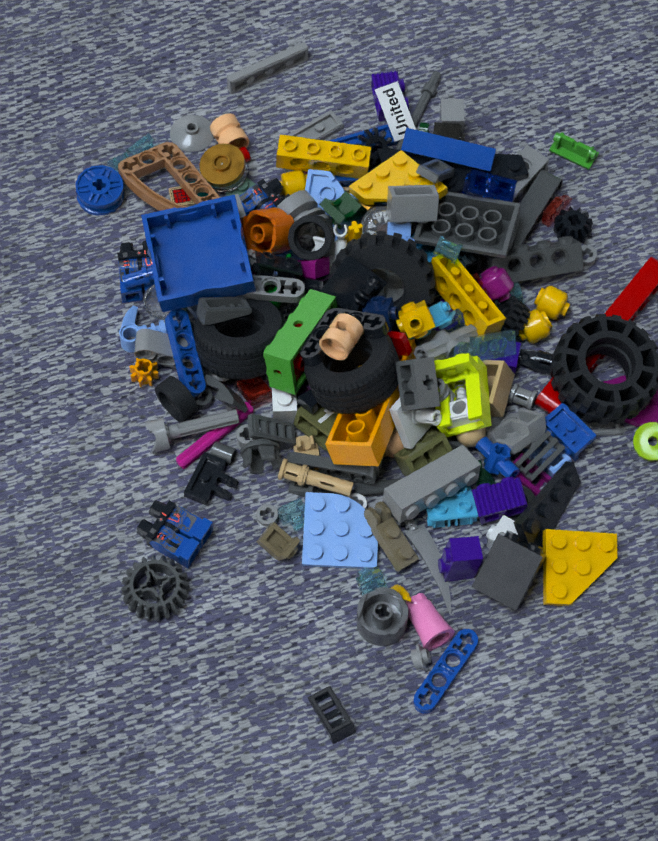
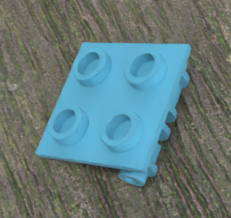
[426,485,478,529]

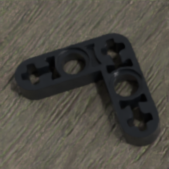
[300,308,389,366]

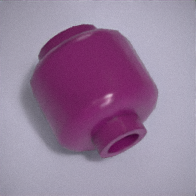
[479,266,514,302]

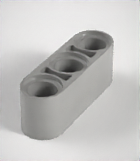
[134,329,193,369]

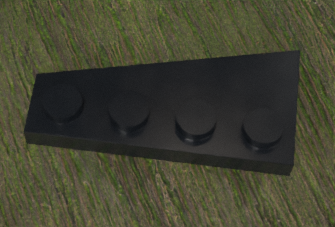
[514,461,580,548]

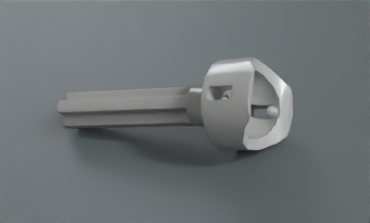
[145,409,239,453]

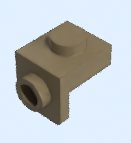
[256,522,300,561]

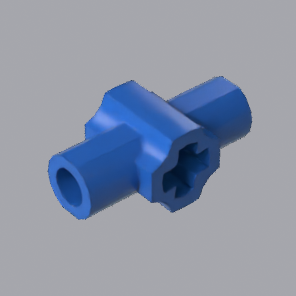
[475,437,520,478]

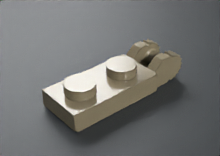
[363,501,419,572]

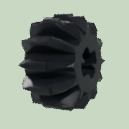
[355,128,394,167]
[553,206,593,243]

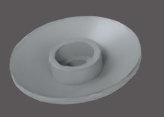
[170,115,214,152]

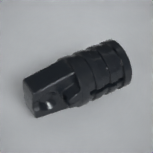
[518,349,553,375]

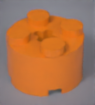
[241,207,294,255]

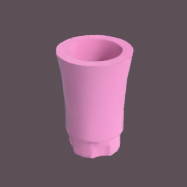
[405,593,455,651]

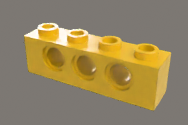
[276,134,371,179]
[431,251,506,344]

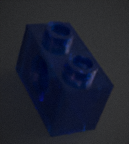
[462,169,517,202]

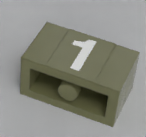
[293,405,338,453]

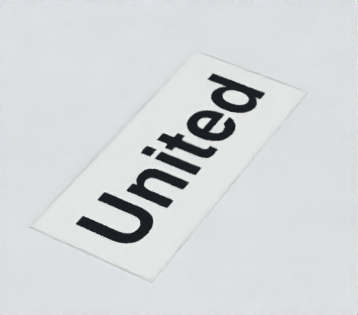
[375,81,416,141]

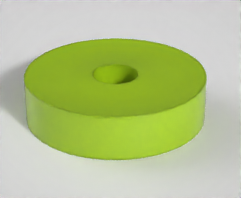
[633,422,658,462]

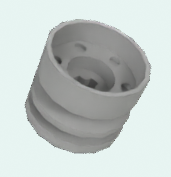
[276,190,333,250]

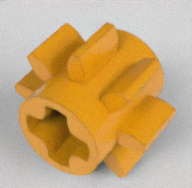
[129,358,159,387]

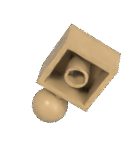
[456,360,515,447]

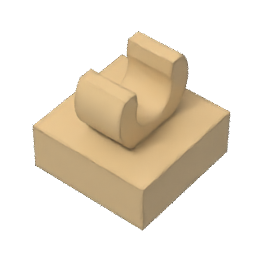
[293,435,320,456]

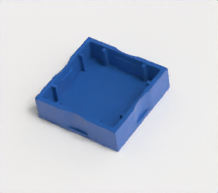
[141,194,256,312]

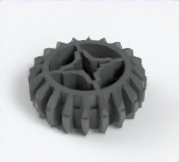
[121,554,190,622]

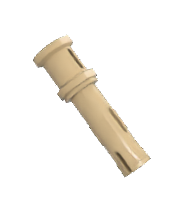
[278,458,354,497]

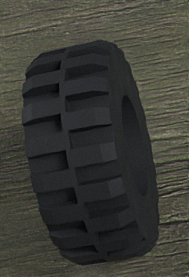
[328,231,436,336]
[550,314,658,425]

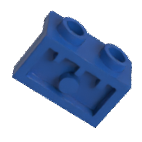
[545,403,597,461]

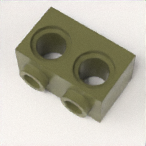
[393,429,452,476]

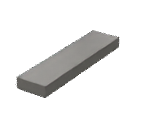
[227,42,308,94]

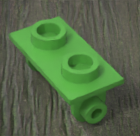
[549,132,599,170]

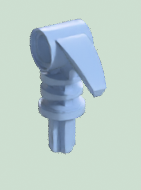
[119,306,181,352]

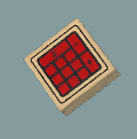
[169,186,195,207]

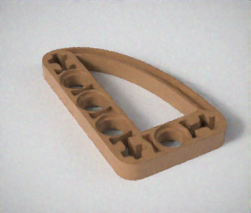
[118,142,221,211]

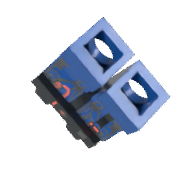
[239,178,290,216]
[117,240,158,303]
[137,500,213,568]

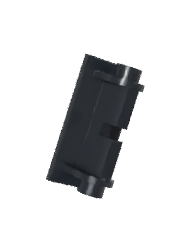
[251,251,303,279]

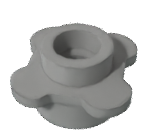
[411,644,431,671]

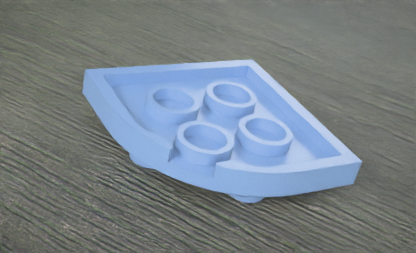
[302,492,378,569]

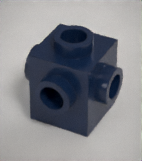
[362,296,399,332]

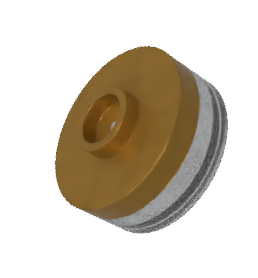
[199,143,248,192]

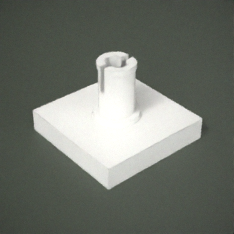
[389,398,442,449]

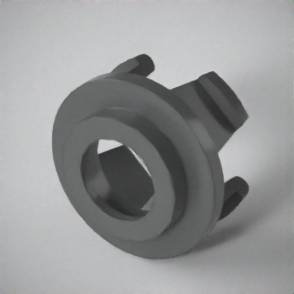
[240,439,281,474]

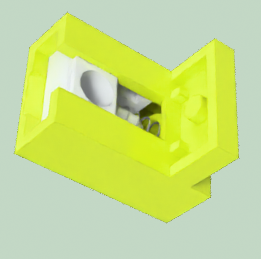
[434,353,492,438]

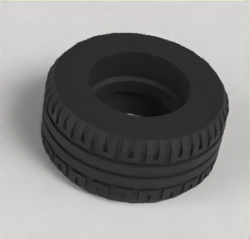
[194,299,285,380]
[304,334,399,414]

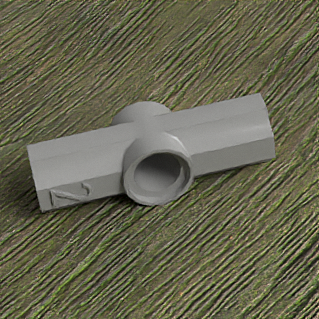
[414,324,479,361]

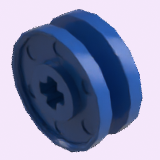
[75,165,124,216]

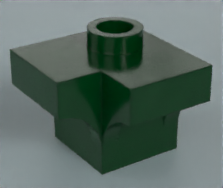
[319,191,367,230]

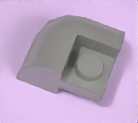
[486,408,546,454]

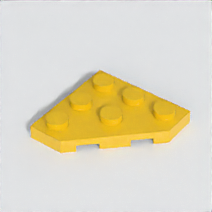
[349,151,448,205]
[543,529,617,606]

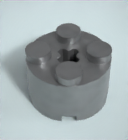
[356,587,408,646]

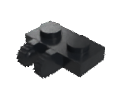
[184,452,239,505]

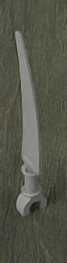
[403,519,451,615]

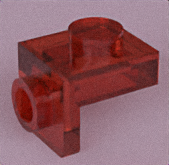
[237,376,272,406]

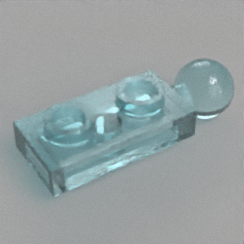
[453,330,517,361]

